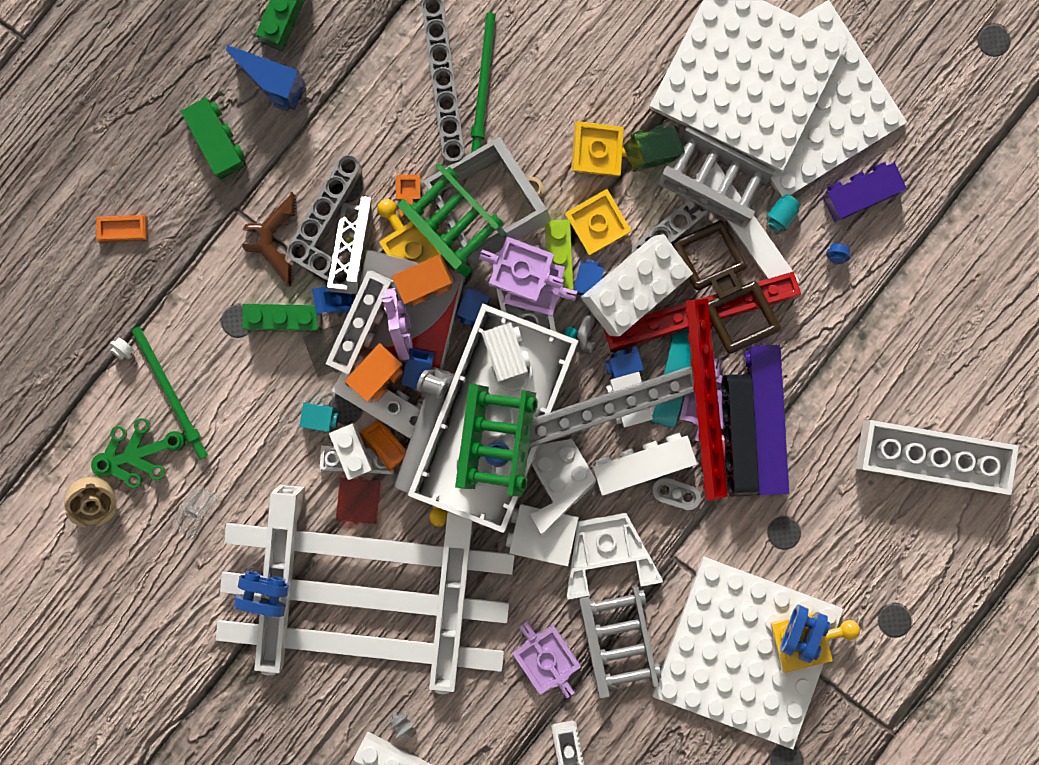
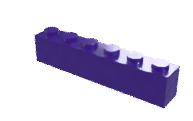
[743,345,789,495]

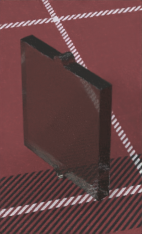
[303,323,342,377]

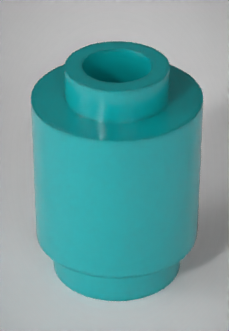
[766,194,801,232]

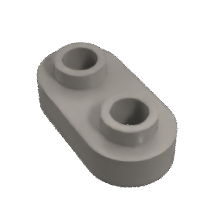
[652,478,701,510]

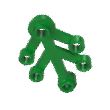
[91,418,186,488]

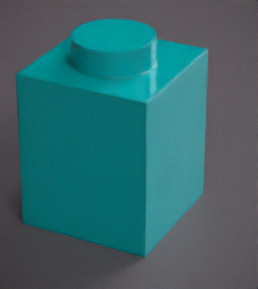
[299,402,339,432]

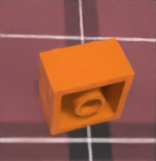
[392,255,455,306]
[345,343,405,402]

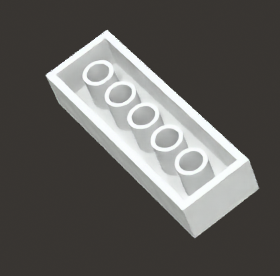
[855,420,1019,495]

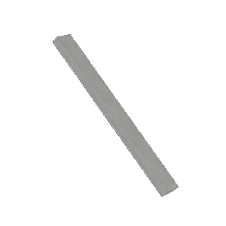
[514,367,694,448]

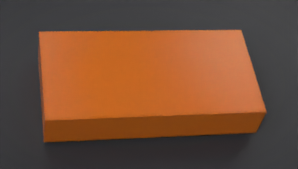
[96,215,148,242]
[360,420,407,472]

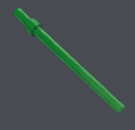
[470,13,496,153]
[131,326,208,460]

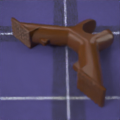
[242,192,296,287]

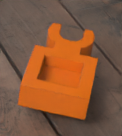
[396,175,421,218]

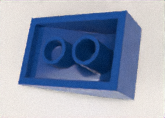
[226,45,305,111]

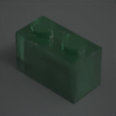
[623,125,685,172]

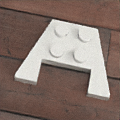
[530,439,596,537]
[567,513,663,600]

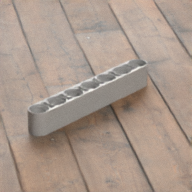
[422,0,465,165]

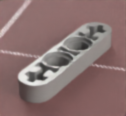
[631,200,709,254]

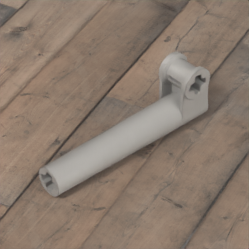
[395,368,455,493]

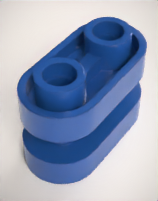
[234,571,290,617]
[780,604,830,663]

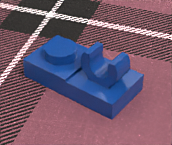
[312,287,355,314]

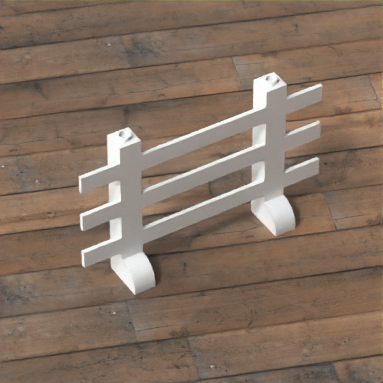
[216,485,514,694]

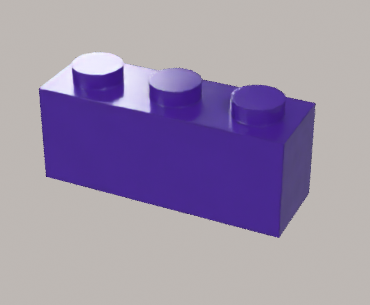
[822,162,907,223]

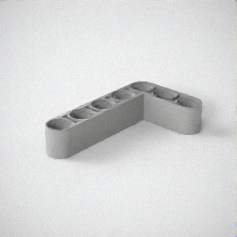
[287,155,362,285]

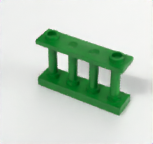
[397,163,508,277]
[455,384,538,497]

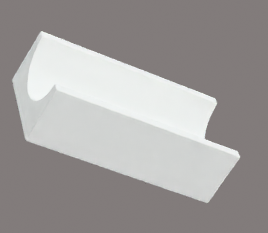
[408,304,578,533]

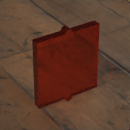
[336,477,381,525]

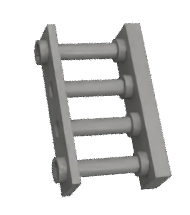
[657,126,775,229]
[579,585,662,698]

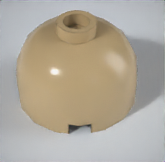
[64,477,116,527]

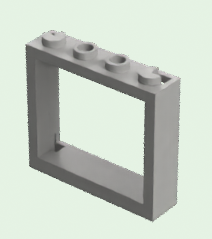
[423,137,551,266]

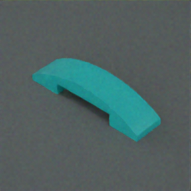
[650,330,692,428]

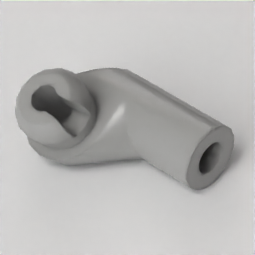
[578,315,596,353]

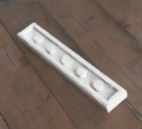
[695,162,800,283]

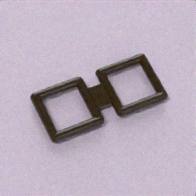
[672,220,781,354]

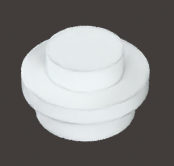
[110,338,134,360]

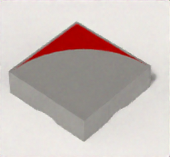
[358,250,466,370]

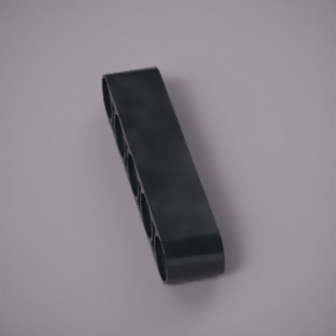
[721,374,759,497]

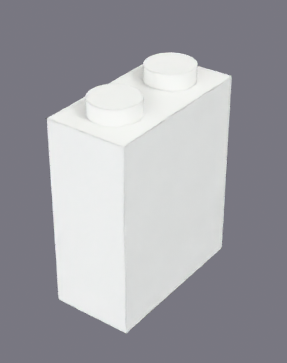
[506,504,579,566]

